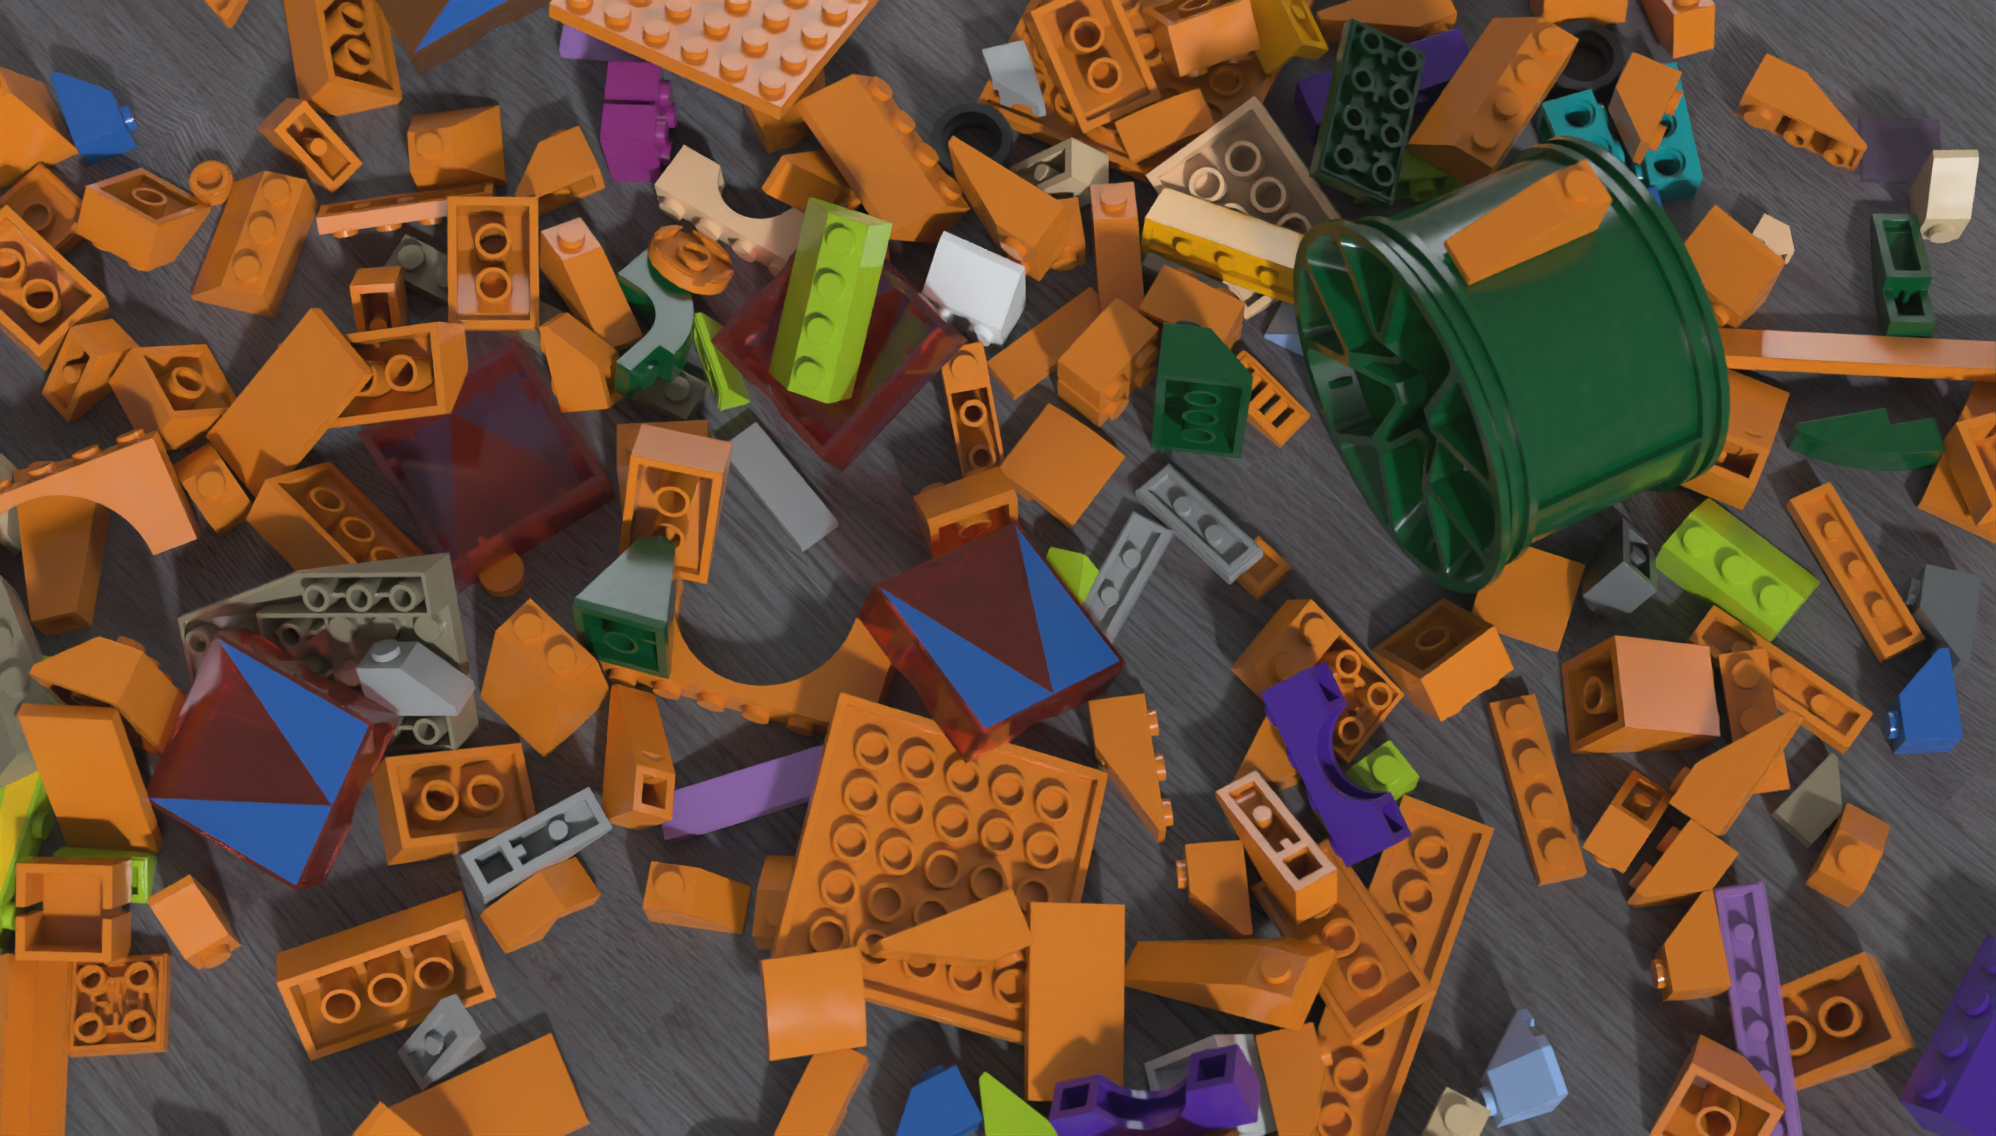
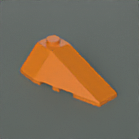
[1124,937,1335,1032]

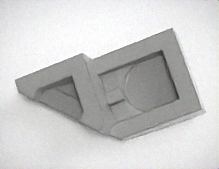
[982,40,1046,117]

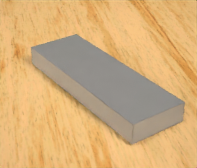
[728,422,839,552]
[1135,463,1263,585]
[1080,511,1173,648]

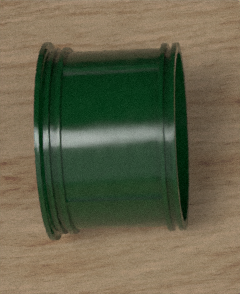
[1293,136,1730,593]

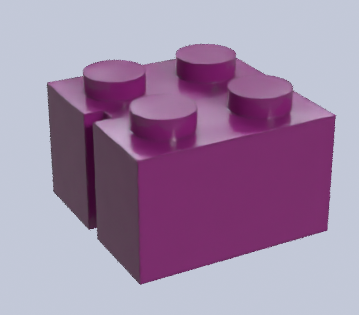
[600,61,678,183]

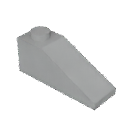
[461,787,612,909]

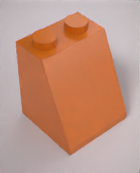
[480,598,611,760]
[1561,635,1721,754]

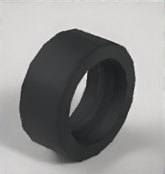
[1548,20,1624,104]
[930,102,1014,184]

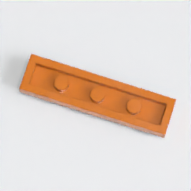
[316,181,497,238]
[1786,482,1926,663]
[1686,605,1873,754]
[1487,693,1587,886]

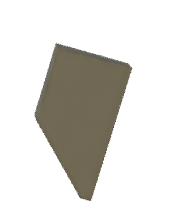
[1771,752,1843,849]

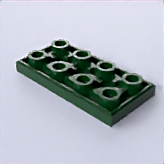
[1309,18,1426,211]

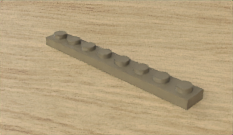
[384,234,710,421]

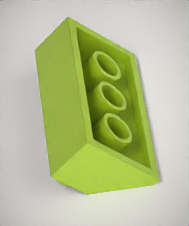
[769,197,893,404]

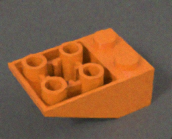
[1681,369,1790,510]
[1230,599,1405,764]

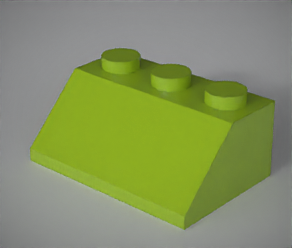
[1656,498,1821,643]

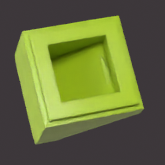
[1045,547,1100,609]

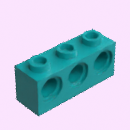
[1613,62,1703,202]
[1535,89,1625,164]

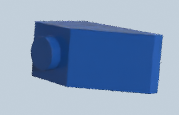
[50,72,139,166]
[1882,648,1963,754]
[896,1065,984,1136]

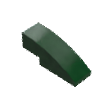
[1870,214,1936,338]
[1786,408,1945,471]

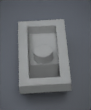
[397,994,486,1092]

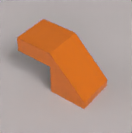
[480,857,601,954]

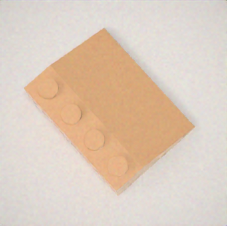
[1146,96,1343,320]

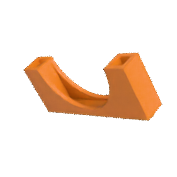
[0,428,201,555]
[600,570,903,736]

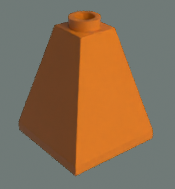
[0,66,79,190]

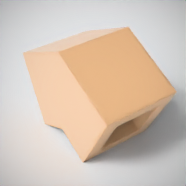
[1753,213,1795,264]

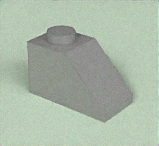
[356,639,475,716]

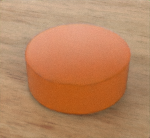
[189,160,236,206]
[478,549,526,597]

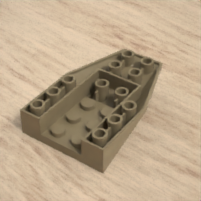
[177,553,480,750]

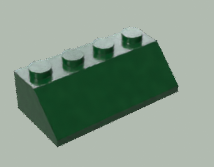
[1151,321,1253,459]

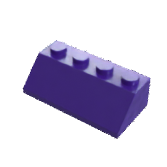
[1899,935,1996,1136]

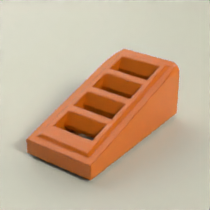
[1236,350,1310,448]

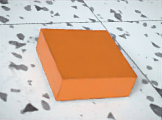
[1236,535,1292,602]

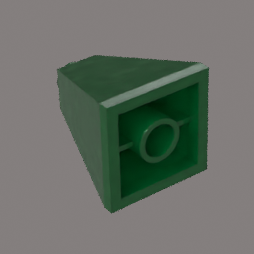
[572,536,677,679]

